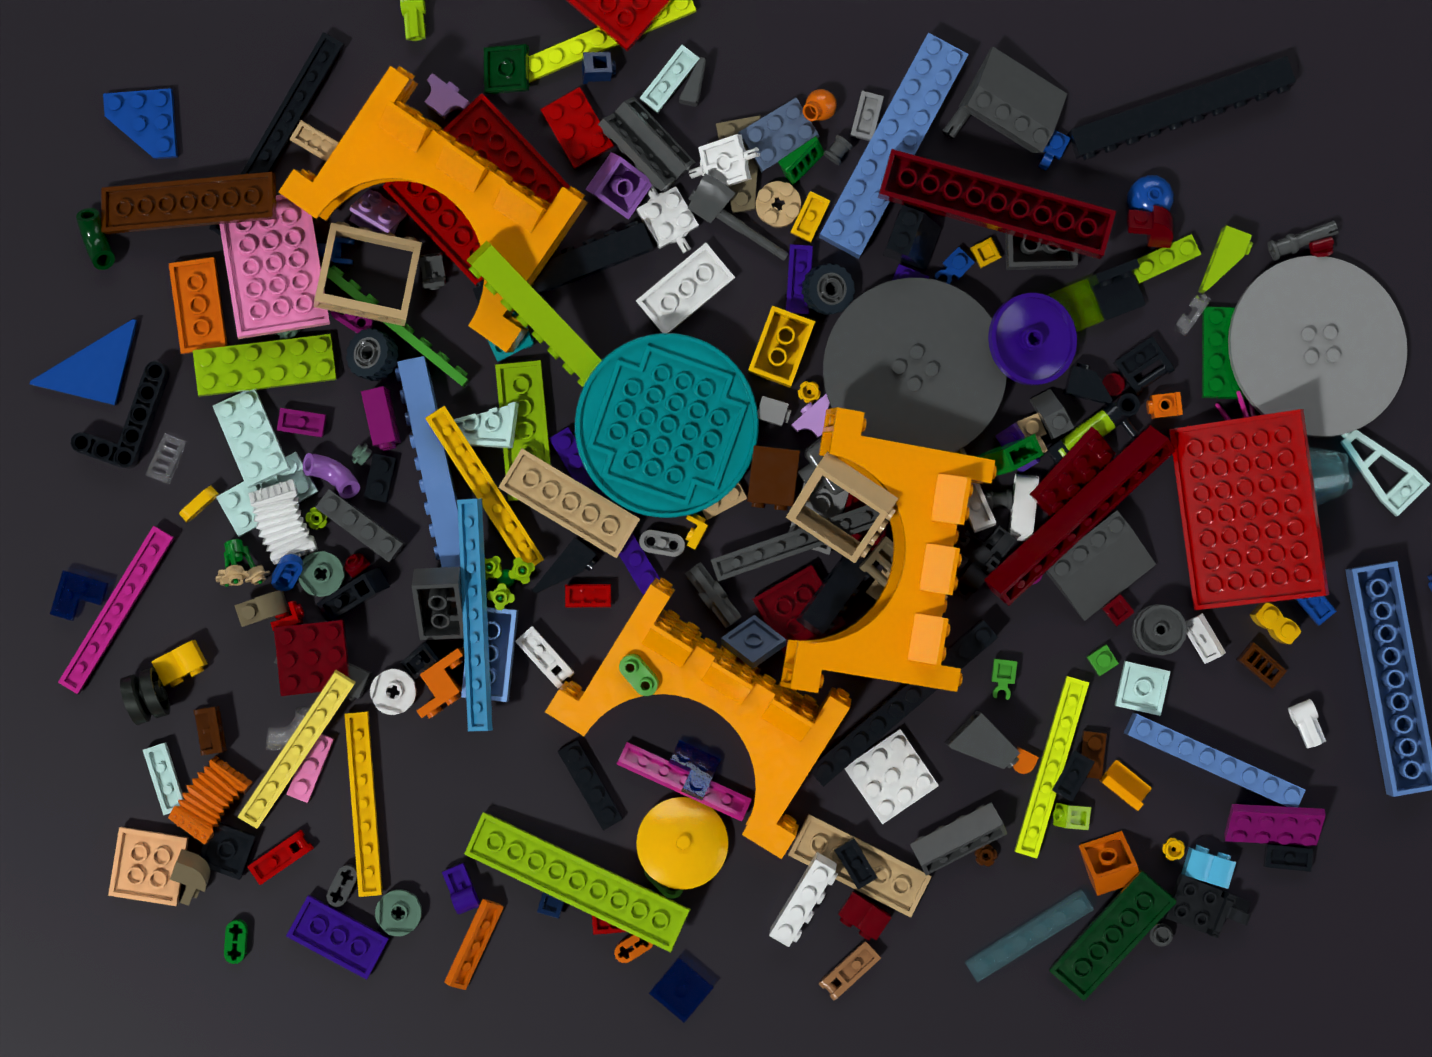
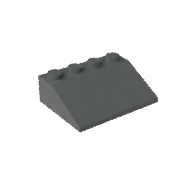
[959,47,1067,153]
[1046,510,1156,621]

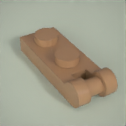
[818,940,881,1001]

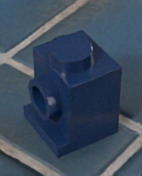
[581,52,616,84]

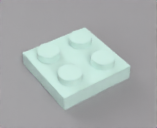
[1115,661,1170,716]

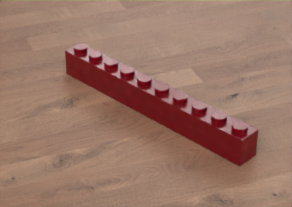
[984,425,1175,606]

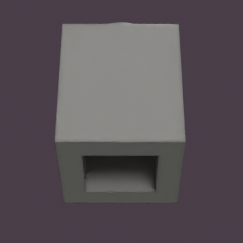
[758,396,791,427]

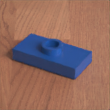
[1296,596,1337,626]

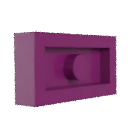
[277,408,327,438]

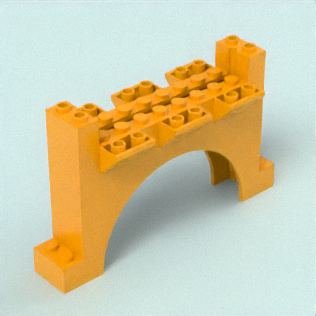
[278,66,588,353]
[780,407,997,693]
[545,578,852,859]

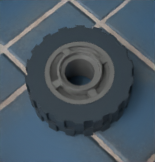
[801,263,855,315]
[346,328,398,381]

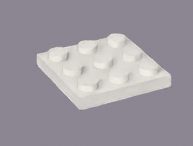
[845,728,939,824]

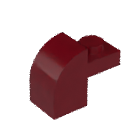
[1127,205,1173,248]

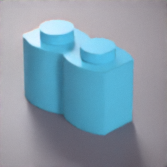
[1181,845,1236,889]

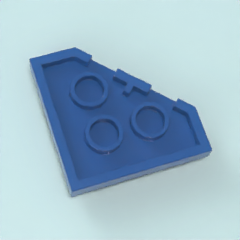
[103,88,178,159]

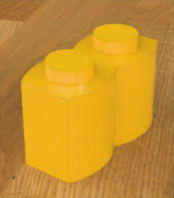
[1250,602,1301,644]
[151,640,208,687]

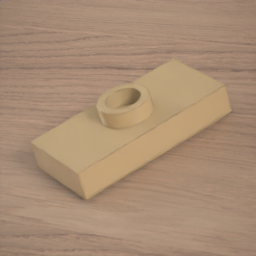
[289,120,339,162]

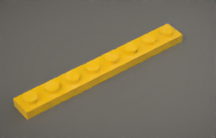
[425,406,544,566]
[344,711,383,897]

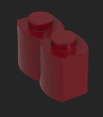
[838,890,892,941]

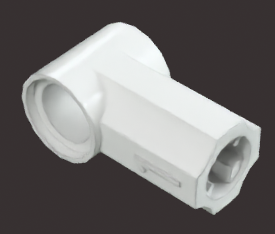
[1288,699,1326,748]

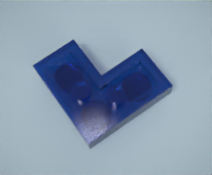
[50,570,109,621]
[669,740,720,801]

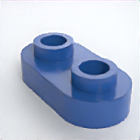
[271,554,303,591]

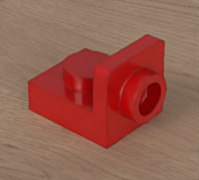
[270,601,304,631]

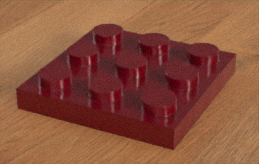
[752,565,846,655]
[274,620,350,696]

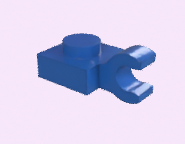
[1038,130,1071,171]

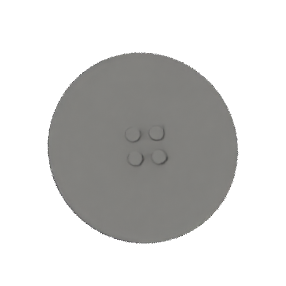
[1228,256,1407,437]

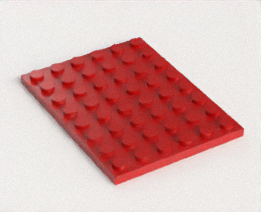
[1169,409,1329,610]

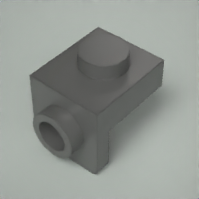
[419,252,447,290]

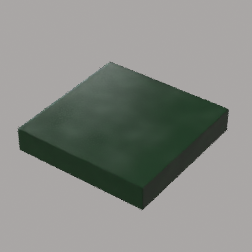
[484,44,529,94]

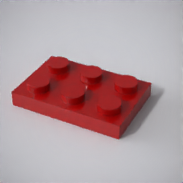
[540,87,614,169]

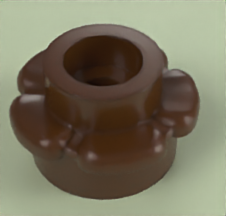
[975,844,997,867]

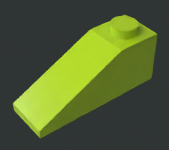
[1198,225,1253,294]

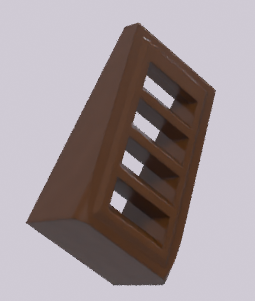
[1236,642,1287,689]

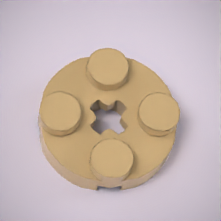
[755,181,801,228]

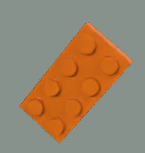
[169,257,227,354]

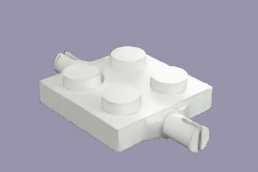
[689,134,760,187]
[636,185,699,254]

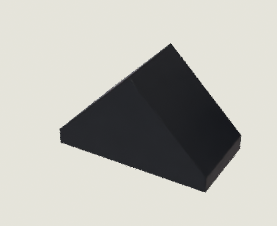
[401,641,443,681]

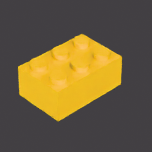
[748,306,815,388]

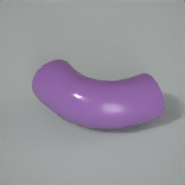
[303,453,360,498]

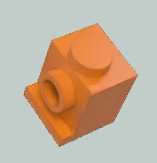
[1146,392,1183,419]

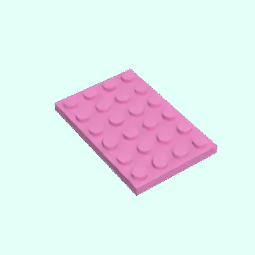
[219,195,330,339]

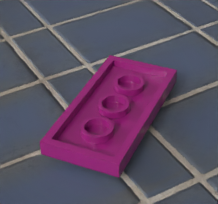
[1224,804,1326,846]

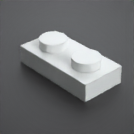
[1185,613,1226,664]

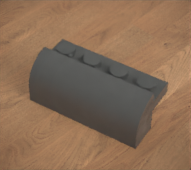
[598,97,696,192]

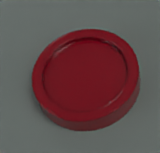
[1102,373,1125,396]

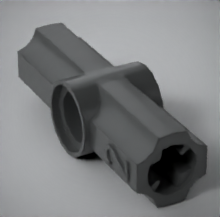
[685,562,741,628]

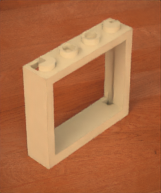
[314,222,422,326]
[786,451,898,563]

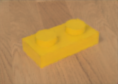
[790,191,830,243]

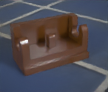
[193,706,227,756]

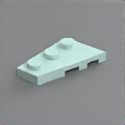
[454,402,519,448]

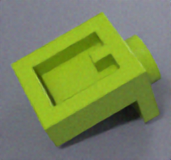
[1053,803,1091,830]

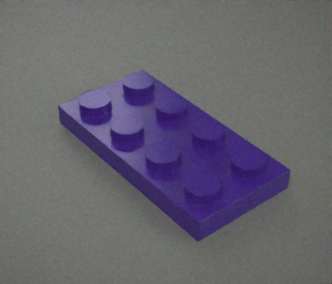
[286,895,389,980]

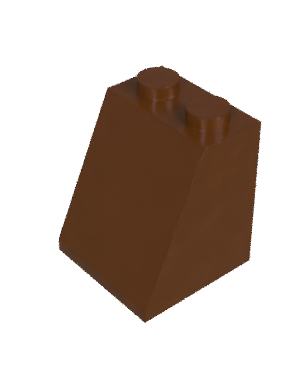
[747,446,800,511]

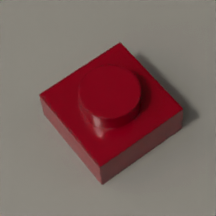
[1101,594,1134,626]

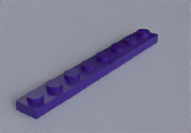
[549,427,660,595]

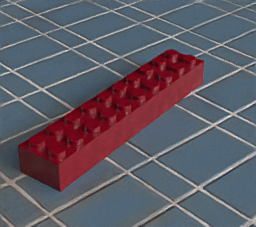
[878,149,1116,259]

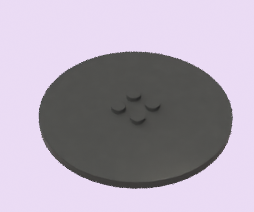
[823,278,1007,453]

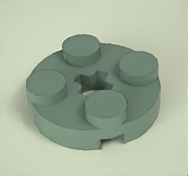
[299,551,346,597]
[375,889,422,936]

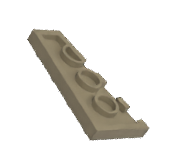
[716,115,761,214]

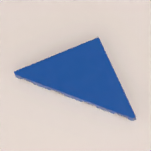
[30,319,138,405]

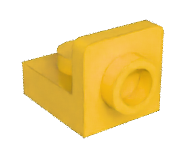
[686,513,708,550]

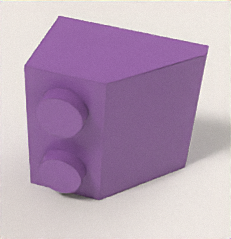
[585,152,652,220]

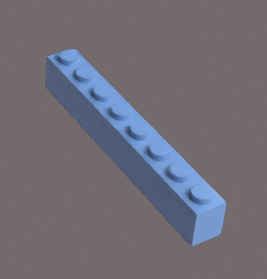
[1124,713,1306,807]

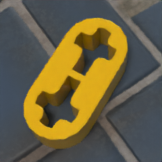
[179,486,219,523]

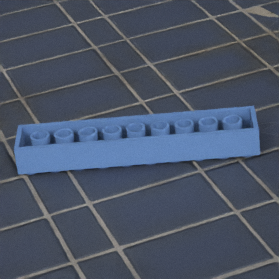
[819,33,969,259]
[1345,561,1432,797]

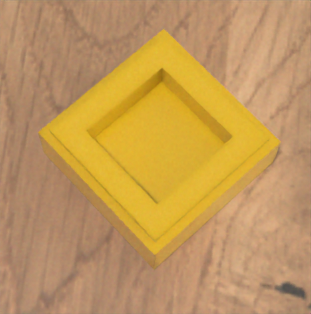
[970,237,1001,269]

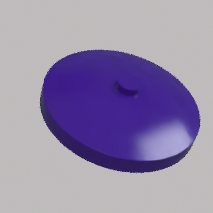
[988,293,1077,385]

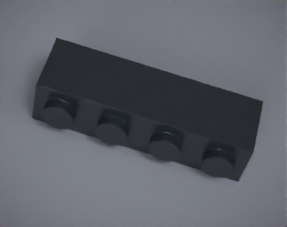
[796,555,875,637]

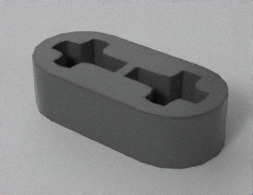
[326,864,357,907]

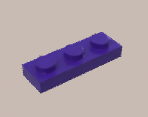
[786,244,813,315]

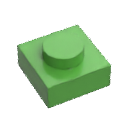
[1086,644,1119,676]

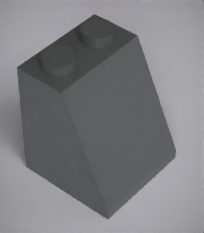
[944,711,1020,769]

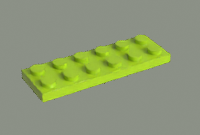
[193,334,337,397]
[495,360,551,501]

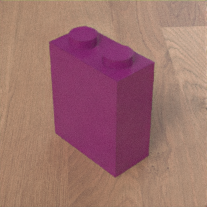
[361,386,401,451]

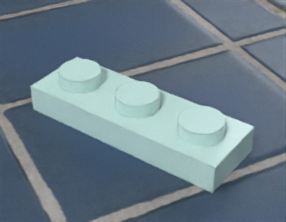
[640,45,700,113]
[143,742,184,815]

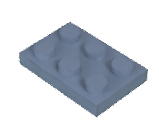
[738,98,820,172]

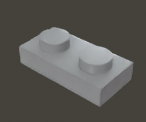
[850,91,884,141]

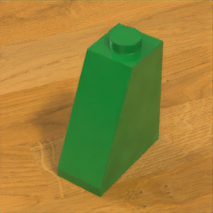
[976,434,1044,476]

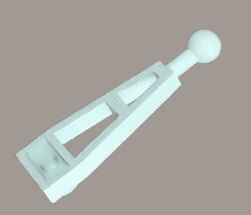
[1340,430,1430,517]

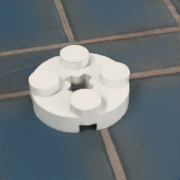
[370,669,417,715]

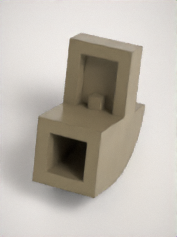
[234,590,290,627]
[170,849,210,906]

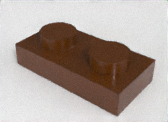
[1080,730,1107,779]

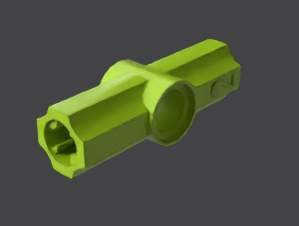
[400,0,426,41]

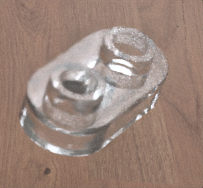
[1175,294,1211,336]

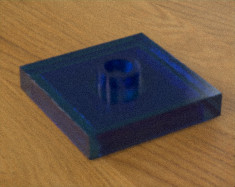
[649,957,714,1023]

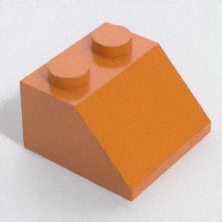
[1079,831,1139,896]

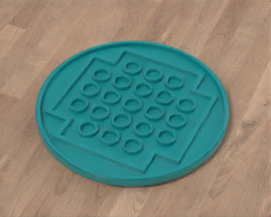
[575,333,758,518]

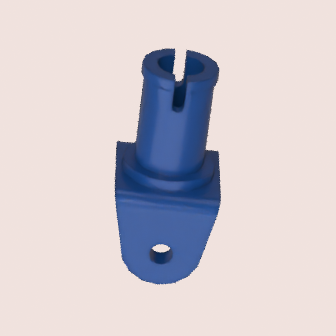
[317,237,355,265]

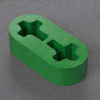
[224,919,248,964]

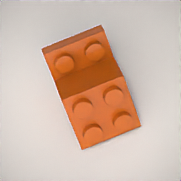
[416,647,465,719]

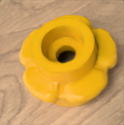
[798,381,821,403]
[1162,838,1185,861]

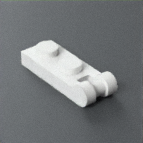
[515,626,575,688]

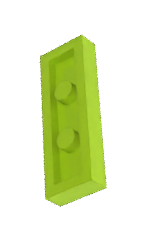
[1133,234,1201,284]

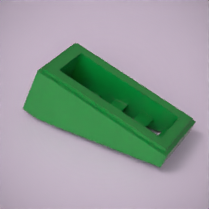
[778,136,824,185]

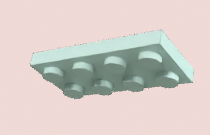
[213,390,291,488]
[216,452,319,537]

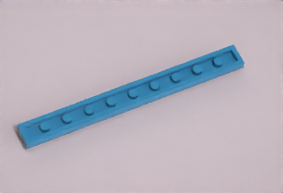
[457,499,493,731]

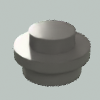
[1150,923,1173,947]

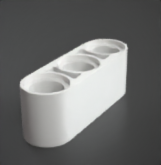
[1008,474,1039,541]

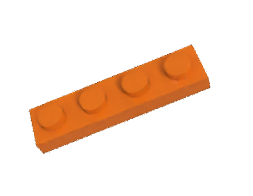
[444,899,504,990]

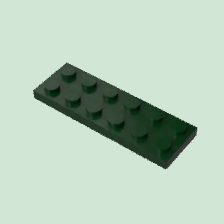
[1049,869,1177,1001]

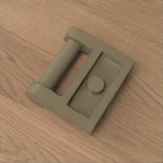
[859,536,894,587]

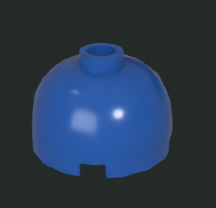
[1127,175,1174,212]

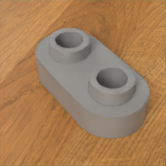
[639,530,685,557]

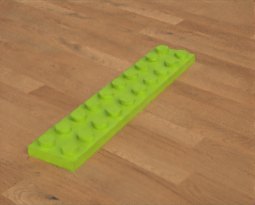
[464,812,691,953]

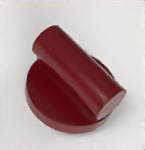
[1309,237,1334,257]
[345,553,371,579]

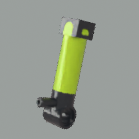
[1046,393,1140,465]

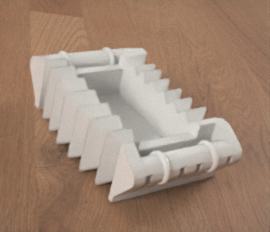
[248,479,318,565]

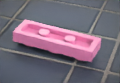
[286,733,334,803]

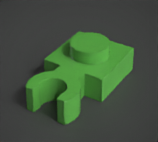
[991,659,1017,700]

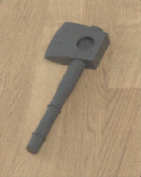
[687,173,789,261]

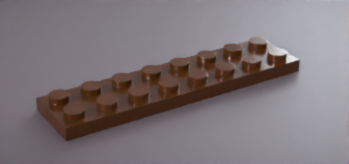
[101,172,276,234]

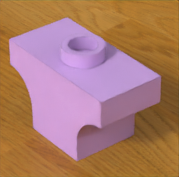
[424,73,470,119]
[791,394,830,438]

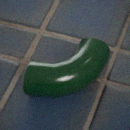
[76,208,115,270]

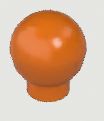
[803,89,837,121]

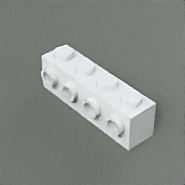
[769,852,838,947]

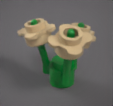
[216,539,270,587]

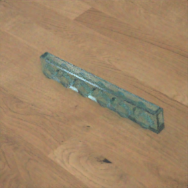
[965,889,1094,983]

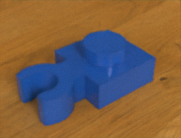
[934,247,975,284]

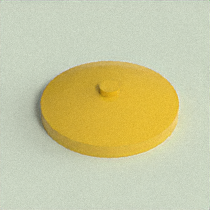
[636,797,728,890]

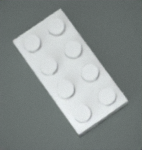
[636,243,735,333]

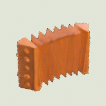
[168,756,253,845]

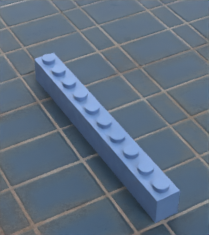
[395,356,460,567]

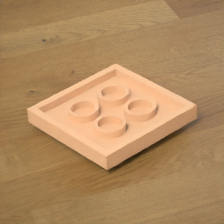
[108,827,189,906]

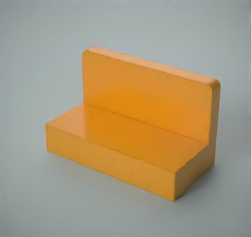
[1099,760,1151,811]

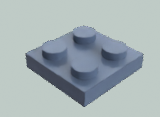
[721,615,786,669]

